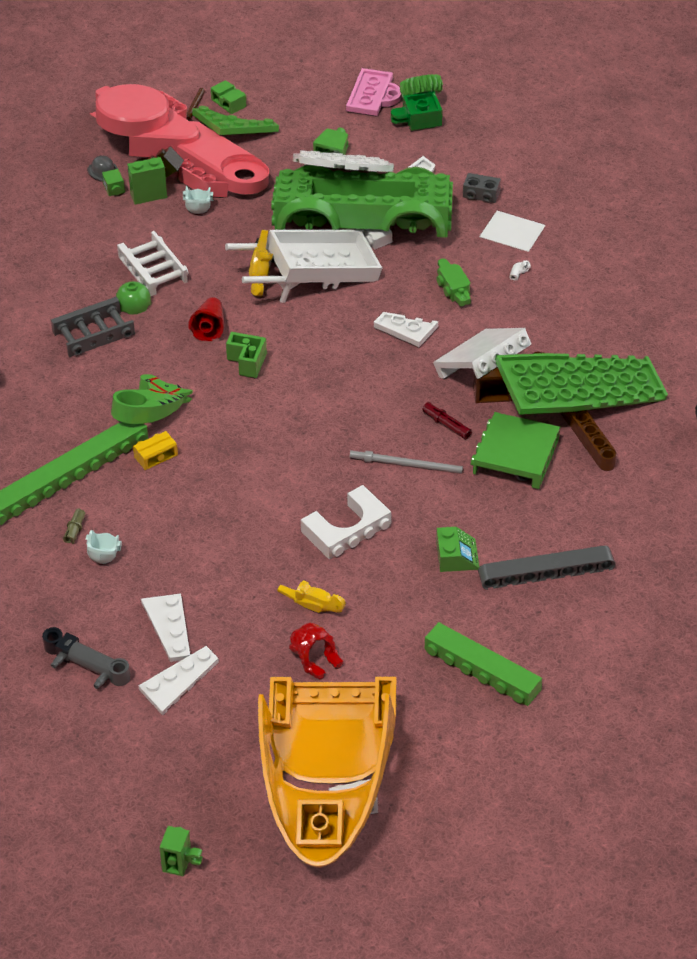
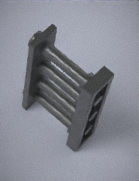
[51,297,135,357]

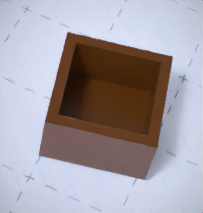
[473,367,512,403]

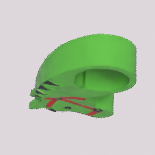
[111,374,193,424]

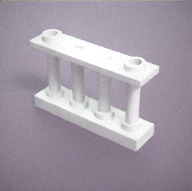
[117,231,189,296]

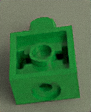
[391,91,443,131]

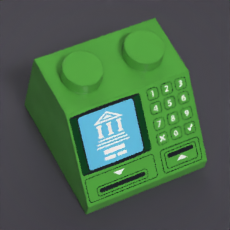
[436,527,479,572]

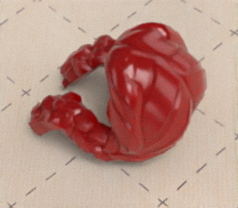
[289,623,343,679]

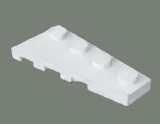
[141,594,190,662]
[139,646,219,716]

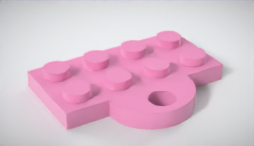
[346,68,401,116]

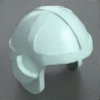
[183,186,213,214]
[85,530,122,564]

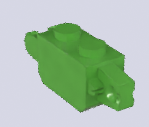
[436,259,471,306]

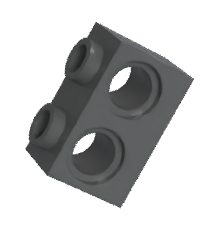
[463,173,501,203]

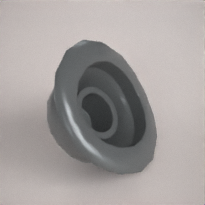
[87,155,118,182]

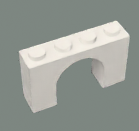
[301,485,391,559]

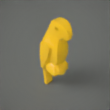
[249,230,273,297]
[277,580,346,613]

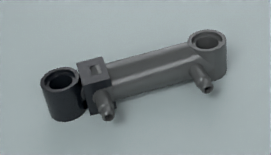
[42,627,130,689]

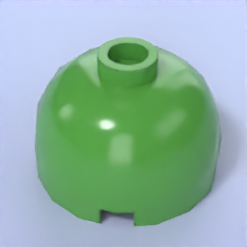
[116,281,151,315]

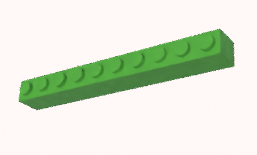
[0,422,148,525]

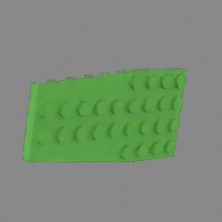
[495,353,668,414]

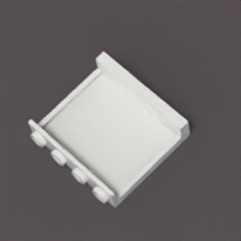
[433,328,531,379]

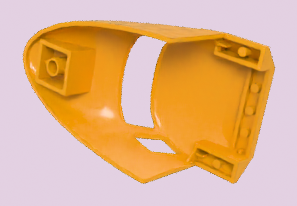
[258,677,397,867]

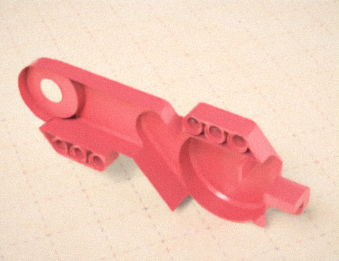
[90,84,269,197]

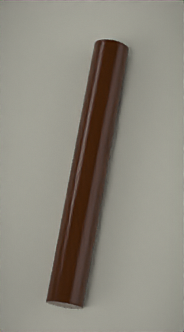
[187,88,205,121]

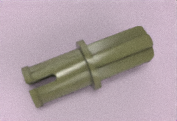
[63,508,86,544]

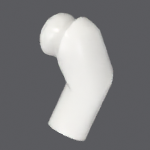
[509,260,531,280]

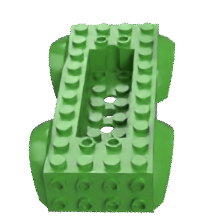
[271,164,453,238]

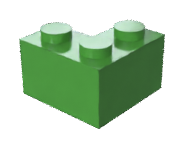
[226,332,267,378]

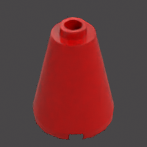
[188,297,224,342]

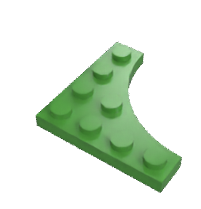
[192,106,279,135]

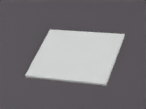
[479,211,546,252]

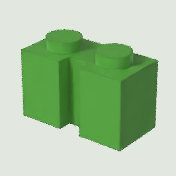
[211,80,247,115]

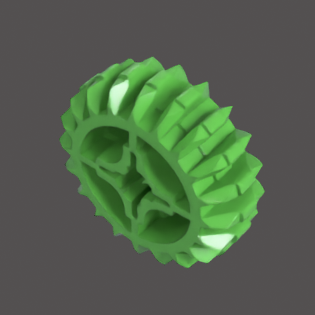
[400,74,443,97]

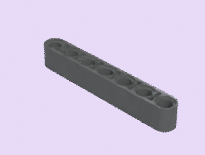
[478,546,616,590]

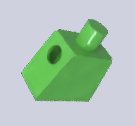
[313,128,348,155]

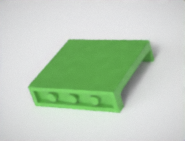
[471,412,560,489]

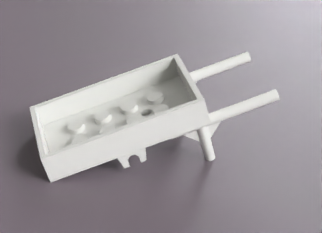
[225,230,382,303]

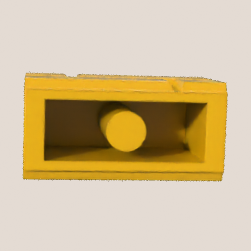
[133,431,178,470]

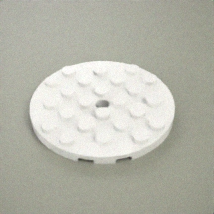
[293,150,394,172]

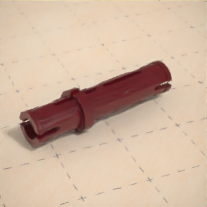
[422,402,472,440]

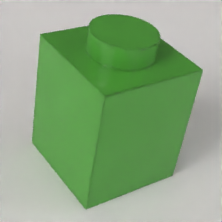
[102,169,125,196]

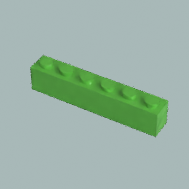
[424,622,542,706]

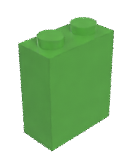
[128,157,167,205]

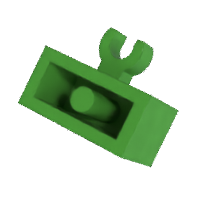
[159,826,203,876]

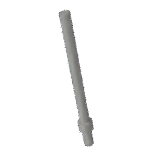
[349,450,463,474]

